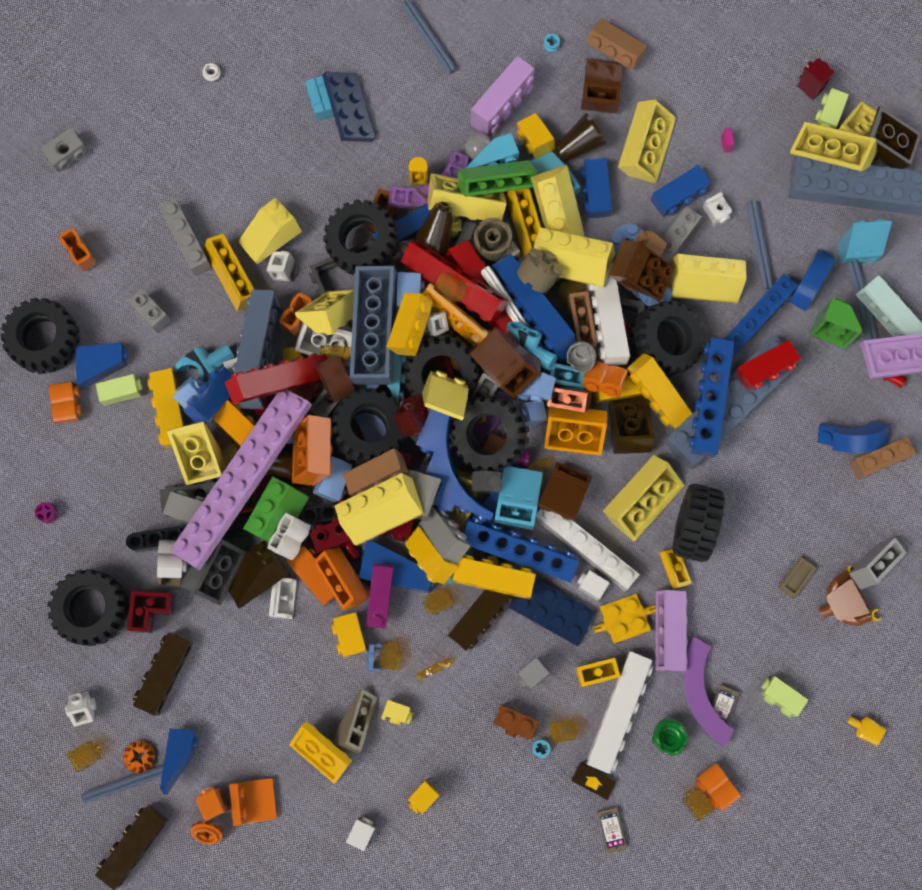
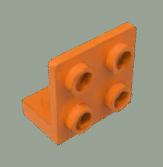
[229,778,277,826]

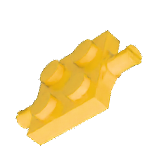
[592,594,656,645]

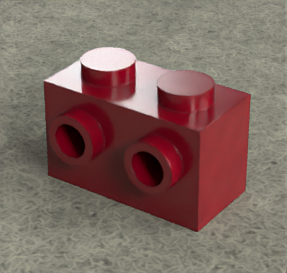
[797,57,835,100]
[309,517,353,555]

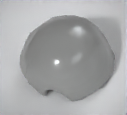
[464,133,492,160]
[567,341,596,373]

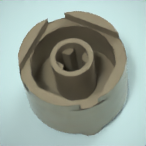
[474,218,512,261]
[517,248,563,293]

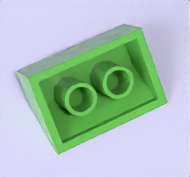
[810,298,862,349]
[243,476,309,542]

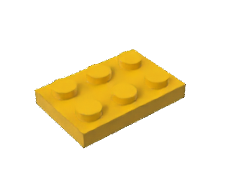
[289,721,352,784]

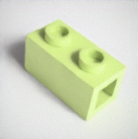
[815,88,849,129]
[96,374,143,406]
[760,676,808,717]

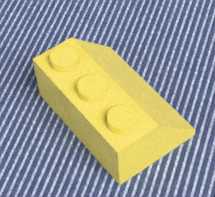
[295,289,354,335]

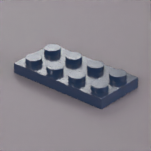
[322,71,375,142]
[509,578,596,646]

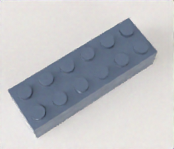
[350,266,398,385]
[233,290,283,409]

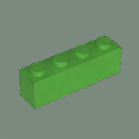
[458,160,537,197]

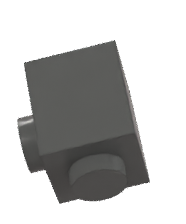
[471,470,502,493]

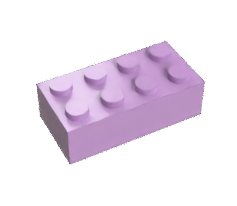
[471,56,535,137]

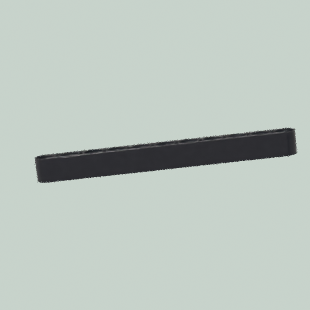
[126,504,338,553]

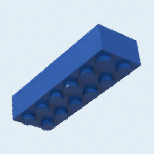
[492,254,576,364]

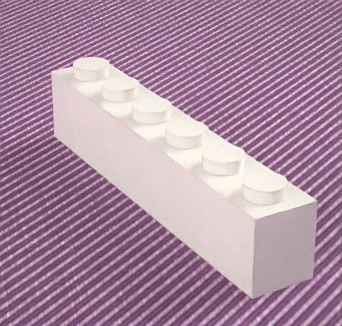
[587,262,630,366]
[535,507,640,592]
[585,651,653,774]

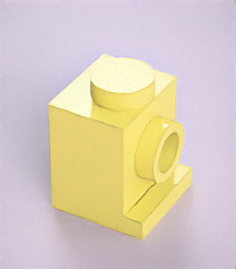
[381,700,413,725]

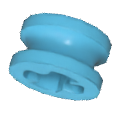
[544,33,560,53]
[532,739,551,758]

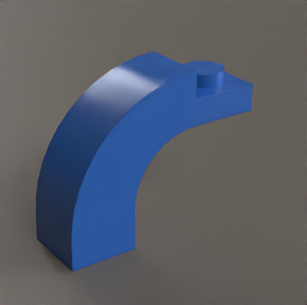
[789,249,835,311]
[817,421,890,453]

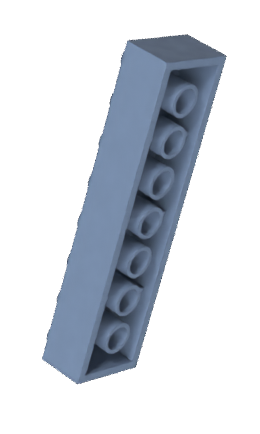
[788,156,922,216]
[664,335,801,470]

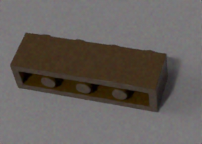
[448,590,515,651]
[133,632,193,716]
[95,806,169,890]

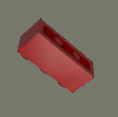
[736,340,801,391]

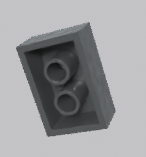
[180,539,247,606]

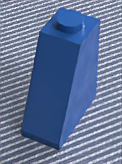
[75,343,129,388]

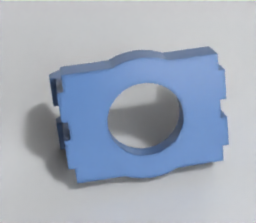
[366,644,383,673]

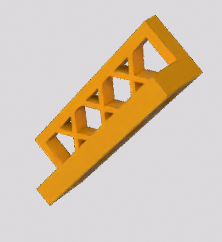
[422,283,489,347]

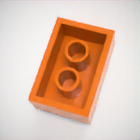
[292,415,333,486]

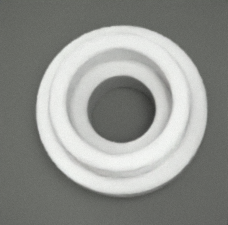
[202,63,221,82]

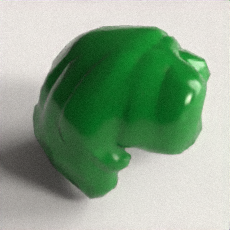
[652,718,689,756]

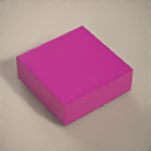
[721,128,734,153]

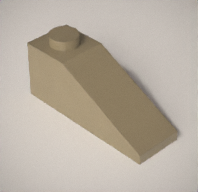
[333,689,377,755]

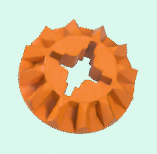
[122,741,155,773]
[190,821,223,844]

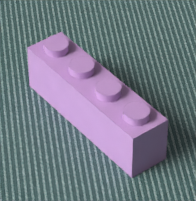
[655,590,688,672]

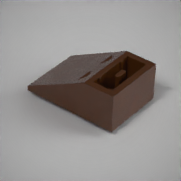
[581,58,622,114]
[608,240,675,302]
[470,327,540,398]
[538,462,592,521]

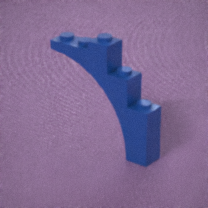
[416,409,496,522]

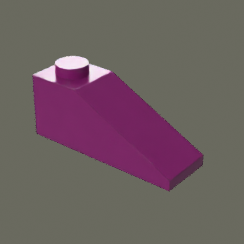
[366,563,393,629]

